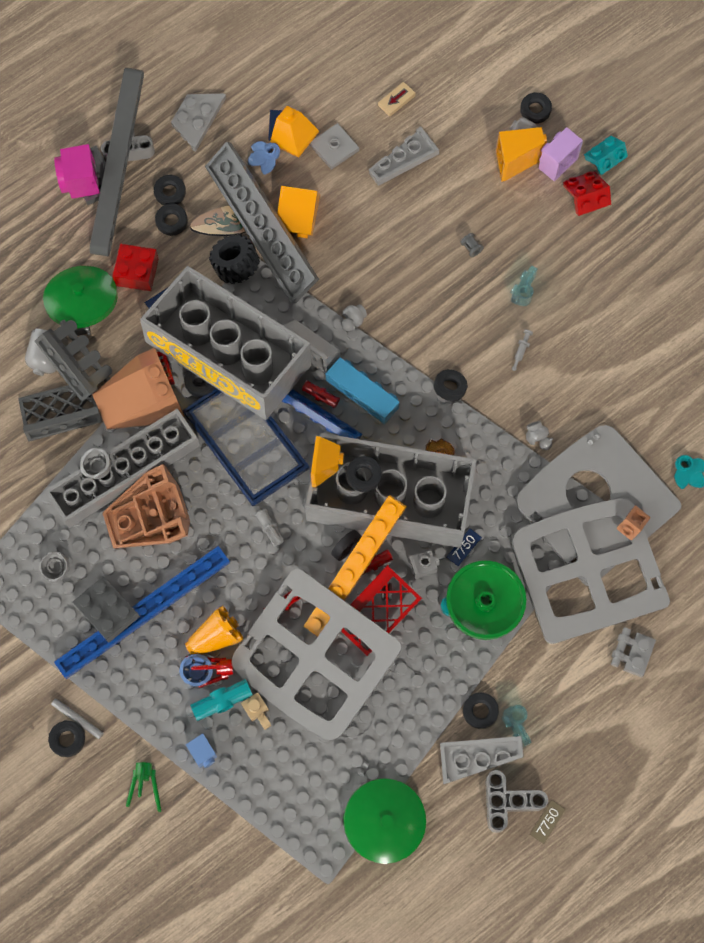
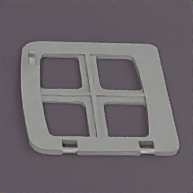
[512,498,670,644]
[232,569,402,740]

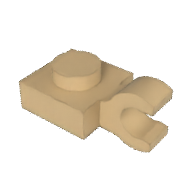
[241,693,271,730]

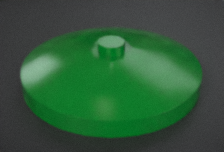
[43,266,118,328]
[446,561,526,640]
[343,778,426,864]

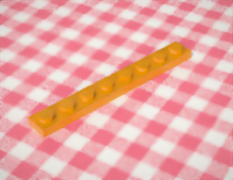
[304,495,407,637]

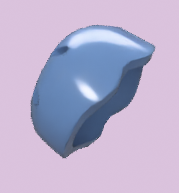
[179,654,213,687]

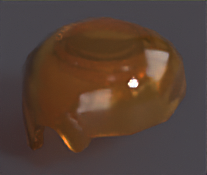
[425,438,455,456]

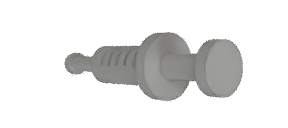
[512,329,533,371]

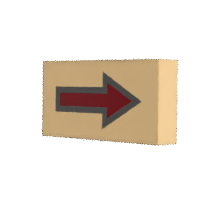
[378,82,416,117]

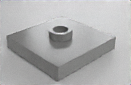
[310,123,359,170]

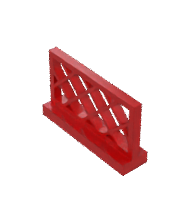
[341,565,422,656]

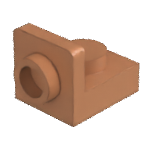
[617,505,651,540]

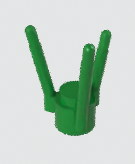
[126,762,161,812]

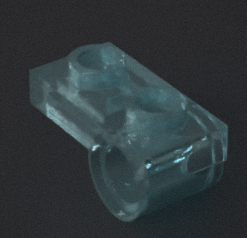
[510,265,538,306]
[502,705,532,749]

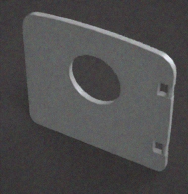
[516,425,681,586]
[254,631,416,791]

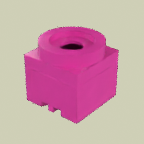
[54,144,100,199]

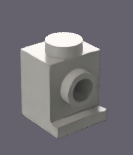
[408,550,440,579]

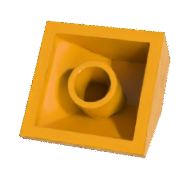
[270,106,319,158]
[311,436,344,487]

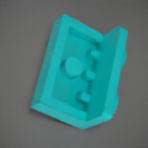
[584,136,628,175]

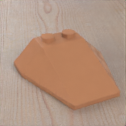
[92,348,185,429]
[103,464,190,549]

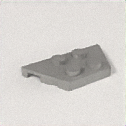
[171,93,226,152]

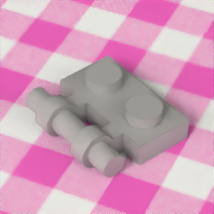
[611,628,656,678]

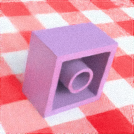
[538,127,583,182]

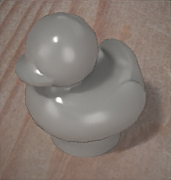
[341,304,367,331]
[526,421,553,450]

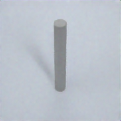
[51,698,104,739]

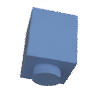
[185,734,217,768]

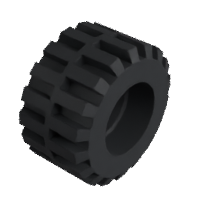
[209,234,260,284]

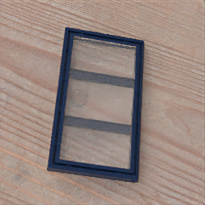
[182,388,310,506]

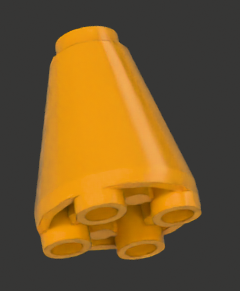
[185,605,244,655]

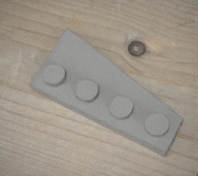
[369,126,439,186]
[440,736,524,784]

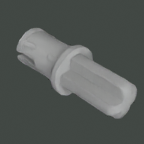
[255,509,284,546]

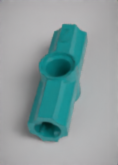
[190,679,253,722]

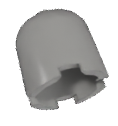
[25,328,69,376]

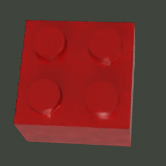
[112,244,159,291]

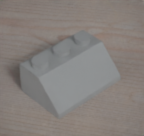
[283,320,340,374]

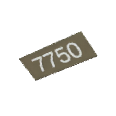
[530,800,566,844]

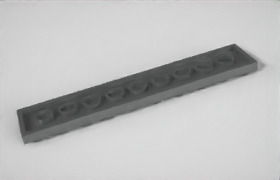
[205,142,319,303]

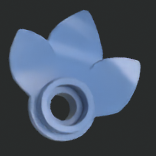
[248,141,280,175]

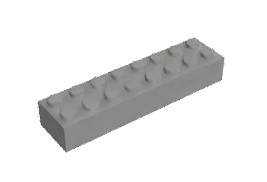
[45,409,200,528]

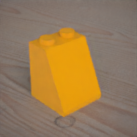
[496,127,547,182]
[277,186,321,239]

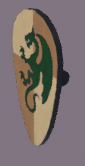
[190,206,246,236]

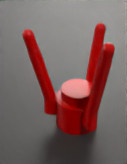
[186,656,233,688]

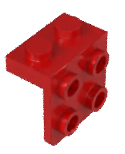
[563,171,612,216]

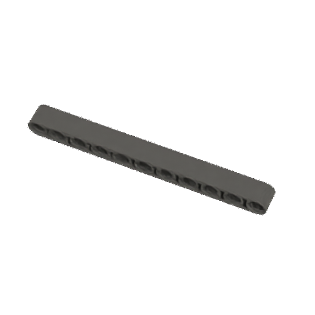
[90,67,144,257]

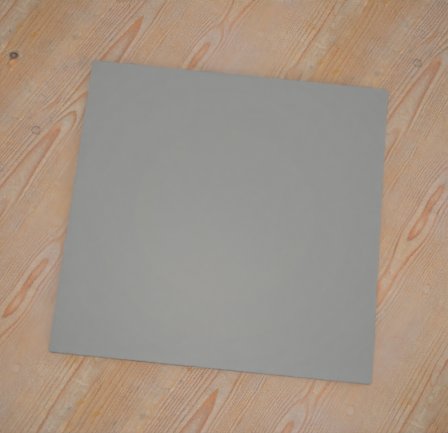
[0,259,604,884]

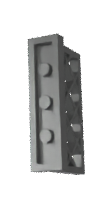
[18,385,102,442]

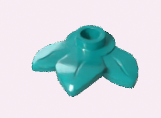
[674,455,704,489]

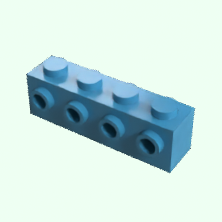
[326,358,399,425]

